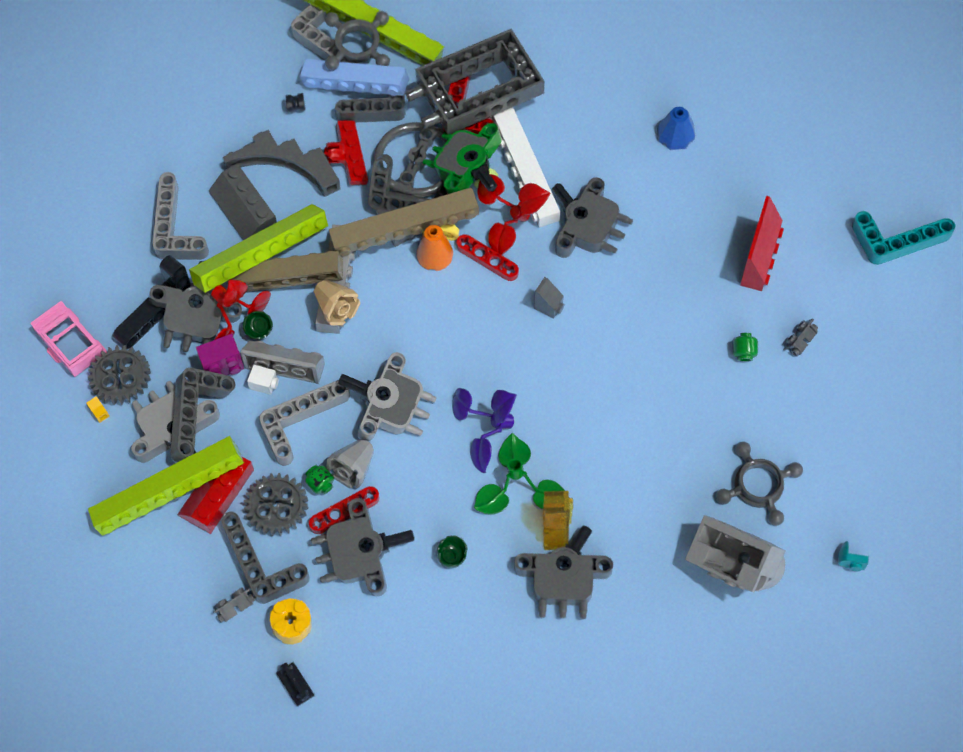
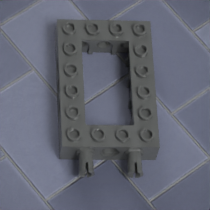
[405,29,545,135]

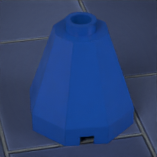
[657,107,695,150]

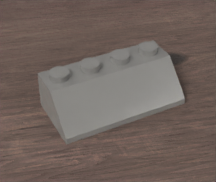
[241,341,325,384]

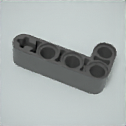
[335,93,406,123]

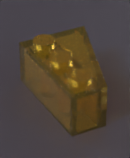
[543,491,573,550]

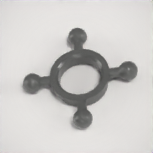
[325,11,390,70]
[716,441,803,526]

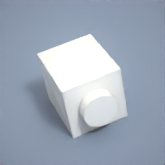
[247,365,279,395]

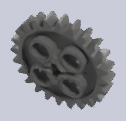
[87,345,151,405]
[244,473,308,536]

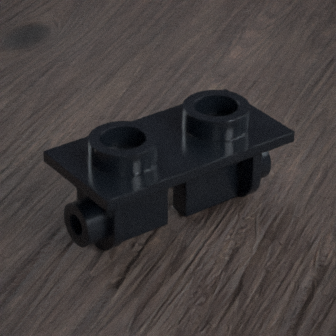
[276,662,315,707]

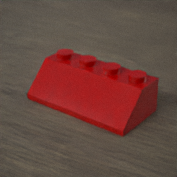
[177,457,254,534]

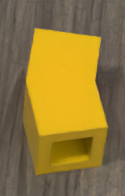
[86,396,110,423]

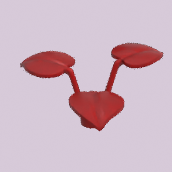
[477,174,551,255]
[211,280,271,340]

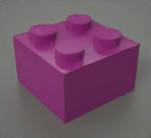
[196,334,244,375]

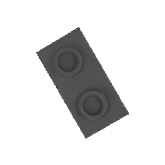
[784,318,818,356]
[213,587,255,623]

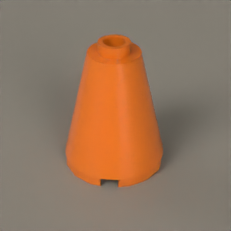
[416,225,453,271]

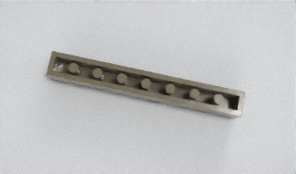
[329,188,479,256]

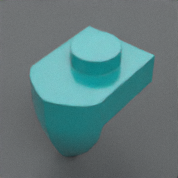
[838,541,869,571]

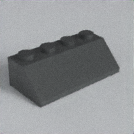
[209,163,277,240]

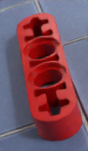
[457,234,519,281]
[309,486,380,534]

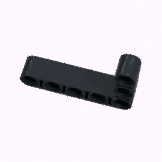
[112,255,191,349]

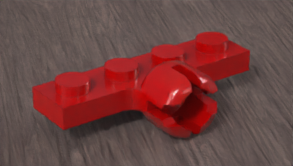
[324,121,368,185]

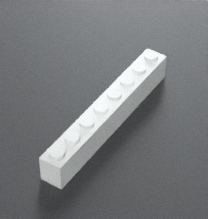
[489,107,560,228]

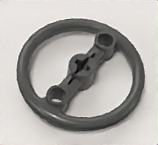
[375,122,447,197]

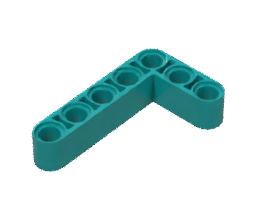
[852,211,956,265]

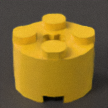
[270,598,312,645]

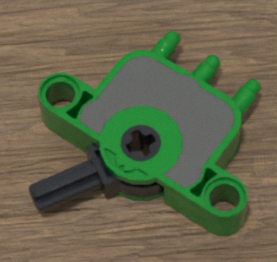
[423,123,502,195]

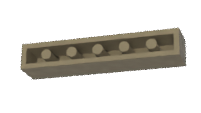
[230,251,343,292]

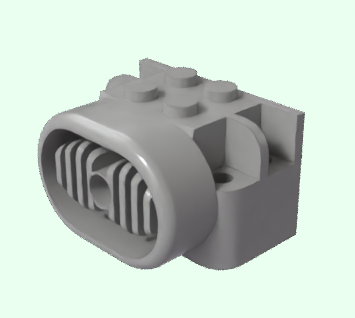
[685,515,786,592]

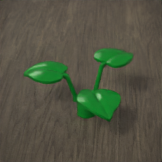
[474,433,568,514]

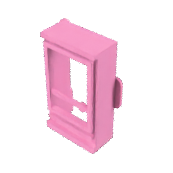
[30,301,107,377]

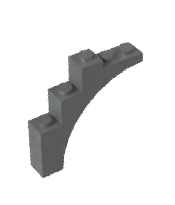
[223,129,341,197]

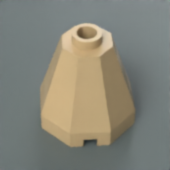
[314,280,361,325]

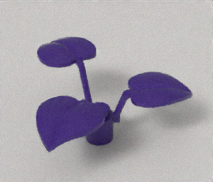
[452,388,517,473]

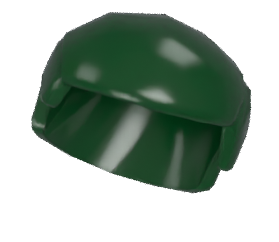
[242,311,273,340]
[436,535,468,568]

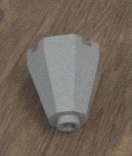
[327,440,374,488]

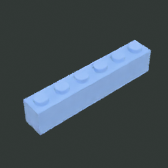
[300,59,409,96]

